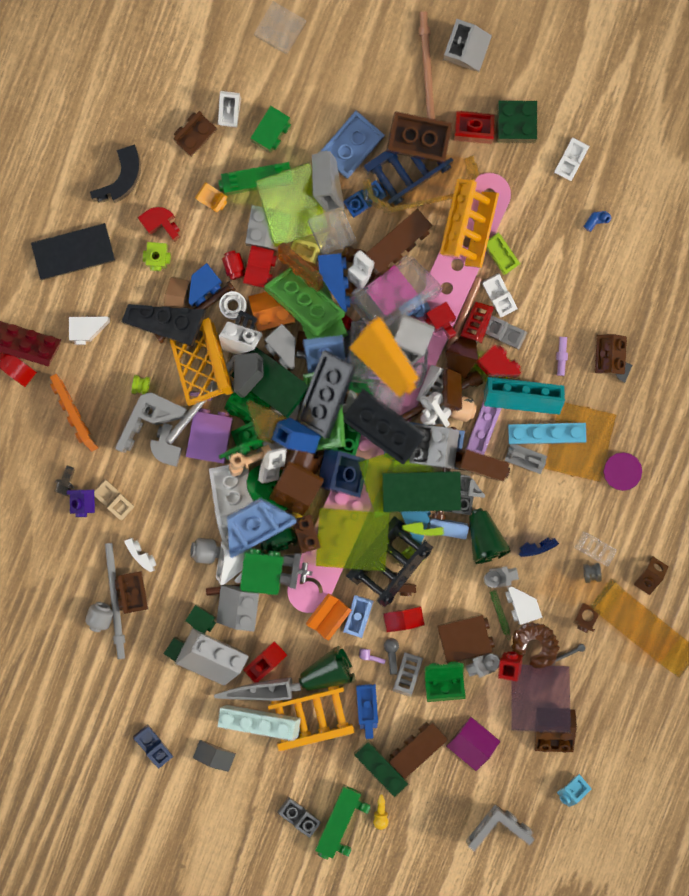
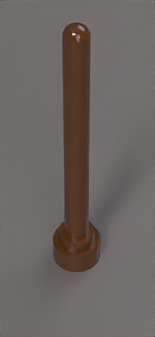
[400,370,483,420]

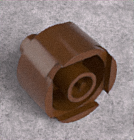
[280,448,323,475]

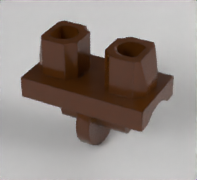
[293,514,321,554]

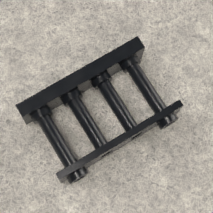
[346,516,434,608]

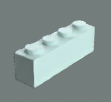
[218,705,301,740]

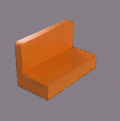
[306,594,352,641]

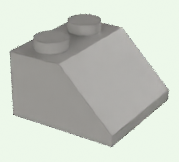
[245,205,291,252]
[216,585,259,632]

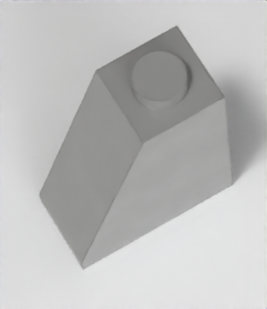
[312,151,344,212]

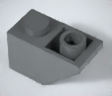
[232,353,263,398]

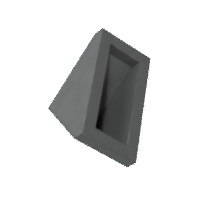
[193,740,236,772]

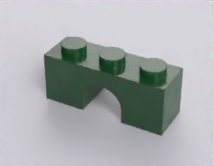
[163,604,216,662]
[354,740,409,798]

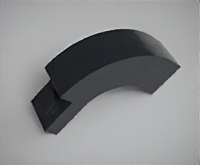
[90,144,141,203]

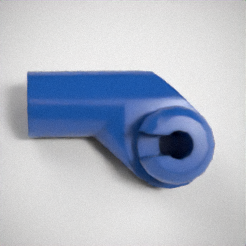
[583,211,611,232]

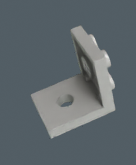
[466,805,534,851]

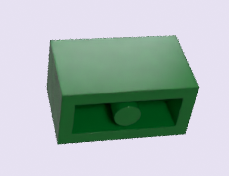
[250,106,292,153]

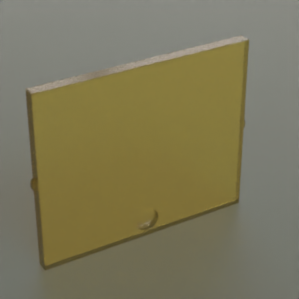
[544,402,616,482]

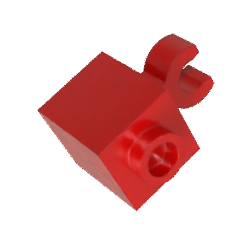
[425,302,456,340]

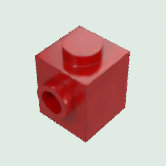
[498,651,523,681]

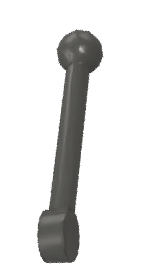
[551,644,585,666]

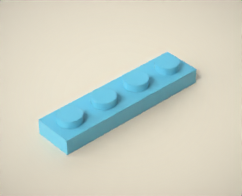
[508,423,586,445]

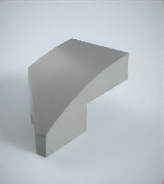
[461,475,485,498]

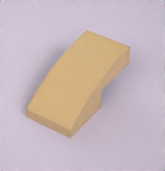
[94,479,134,521]

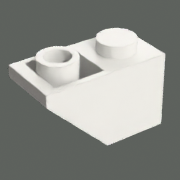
[219,321,262,355]
[505,586,542,625]

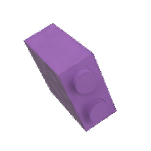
[186,408,233,464]

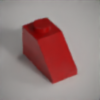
[243,641,287,683]

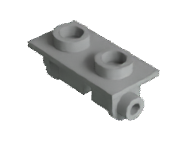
[504,444,547,474]

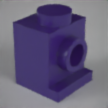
[67,490,95,517]

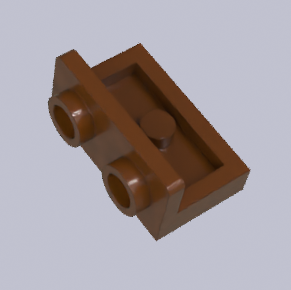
[115,571,149,614]

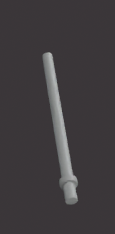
[165,353,245,444]

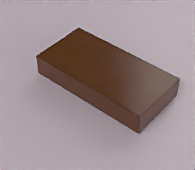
[443,369,462,411]

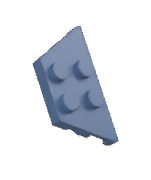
[227,498,297,559]

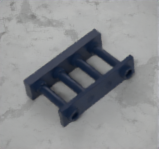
[363,151,453,206]

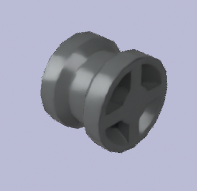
[583,563,602,583]

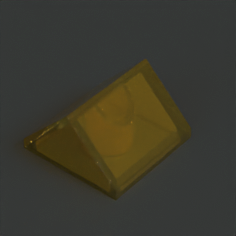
[247,401,287,444]

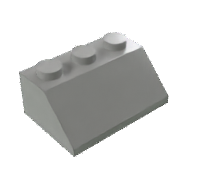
[175,628,249,686]

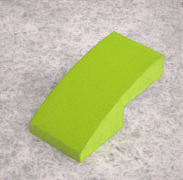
[402,522,444,536]

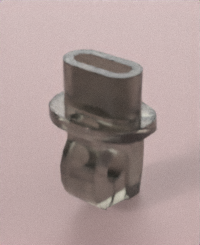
[54,465,75,496]

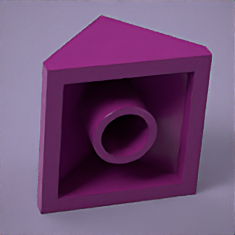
[446,716,501,771]

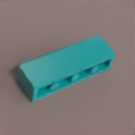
[484,377,565,415]

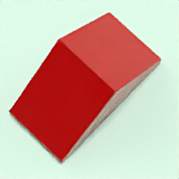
[383,606,425,632]

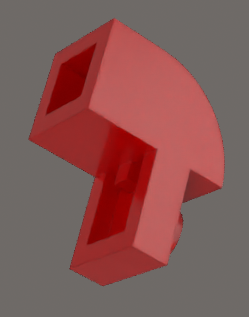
[137,207,180,242]
[0,352,37,387]

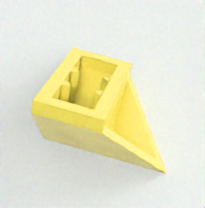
[288,232,329,267]

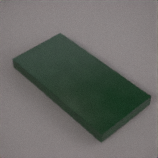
[230,347,309,418]
[382,471,461,512]

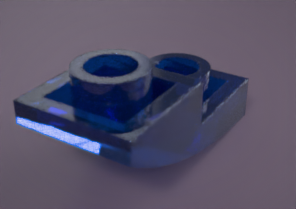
[517,537,559,557]

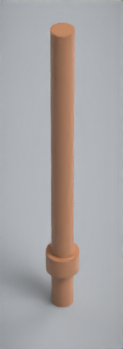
[419,11,435,119]

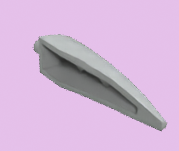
[214,677,301,701]

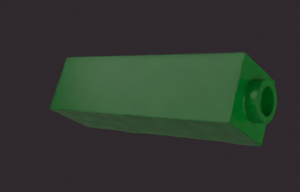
[218,162,293,195]
[315,785,371,860]

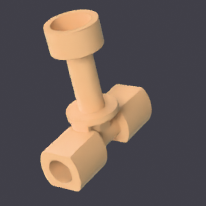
[228,445,271,477]

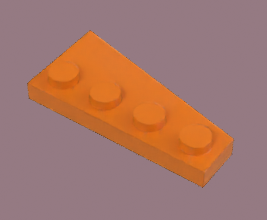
[50,373,98,452]

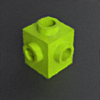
[143,242,171,271]

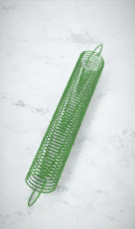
[490,589,511,640]

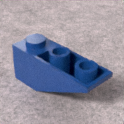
[318,253,351,312]

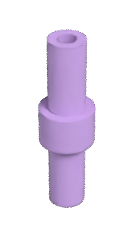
[556,337,568,376]

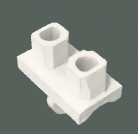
[419,392,452,428]

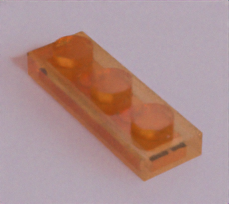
[278,242,323,292]

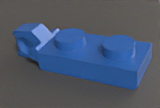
[356,684,378,739]

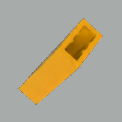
[350,317,419,398]

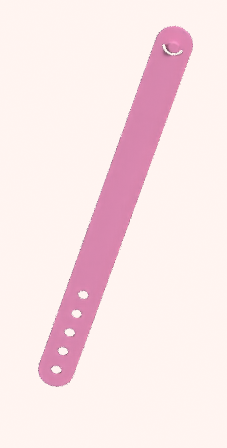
[287,173,511,613]

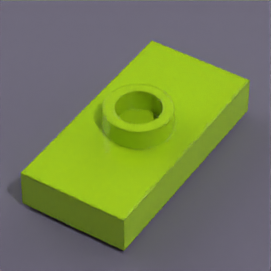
[486,232,520,275]

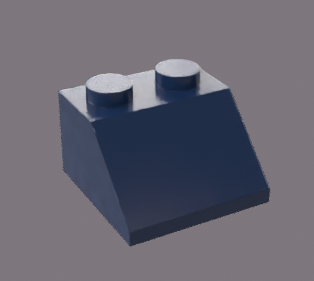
[319,449,369,497]

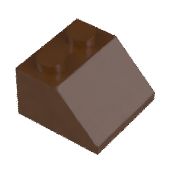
[269,461,324,516]

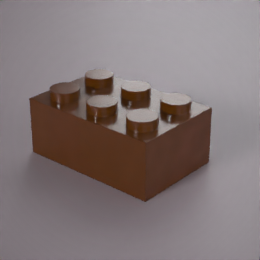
[386,111,453,163]

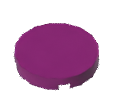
[603,452,642,491]

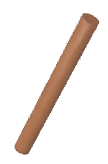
[447,276,483,348]

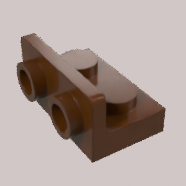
[173,111,218,157]
[595,334,627,374]

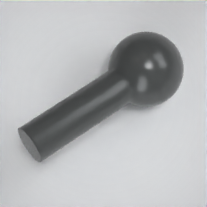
[384,638,399,675]

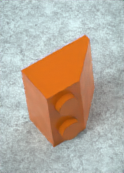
[248,292,295,333]

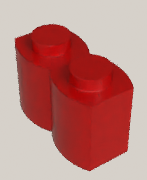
[243,245,277,289]

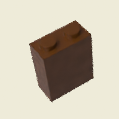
[454,448,510,482]
[437,614,495,664]

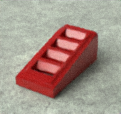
[461,302,494,344]

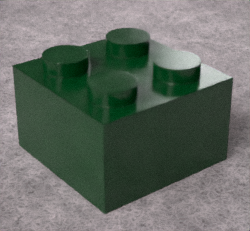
[497,101,537,143]

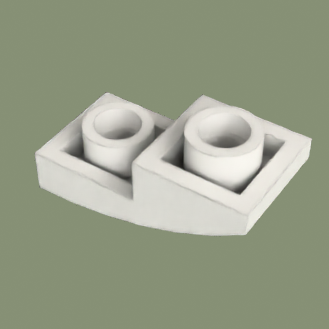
[124,538,156,572]

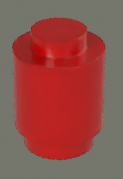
[222,250,245,280]

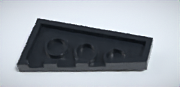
[121,304,206,347]

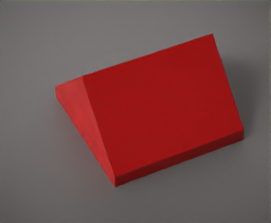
[454,111,495,144]

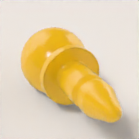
[373,794,389,830]

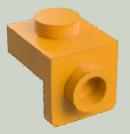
[195,182,227,212]

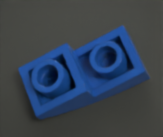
[344,180,388,218]

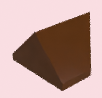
[445,337,478,379]

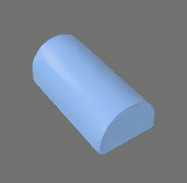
[428,517,469,540]
[343,595,374,638]

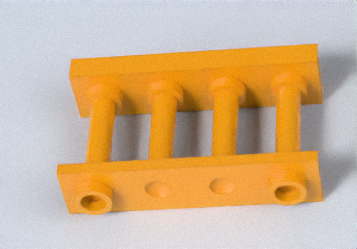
[440,179,499,268]
[268,685,354,752]

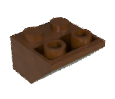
[535,708,577,753]

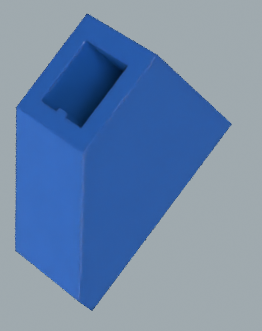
[189,263,222,307]
[272,418,321,453]

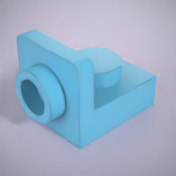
[557,774,592,807]

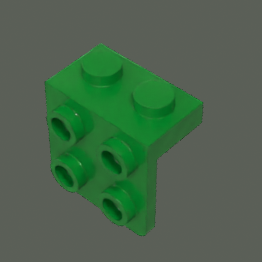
[218,418,269,461]
[240,549,284,595]
[425,661,466,702]

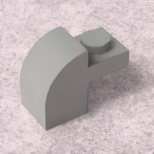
[150,423,182,467]

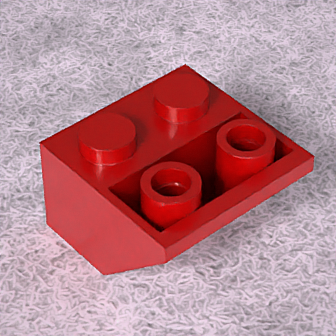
[476,344,522,378]

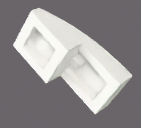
[554,137,590,181]
[347,251,374,291]
[481,273,518,318]
[258,448,286,484]

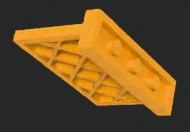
[169,318,234,406]

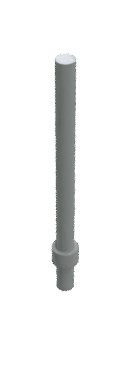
[105,543,125,659]

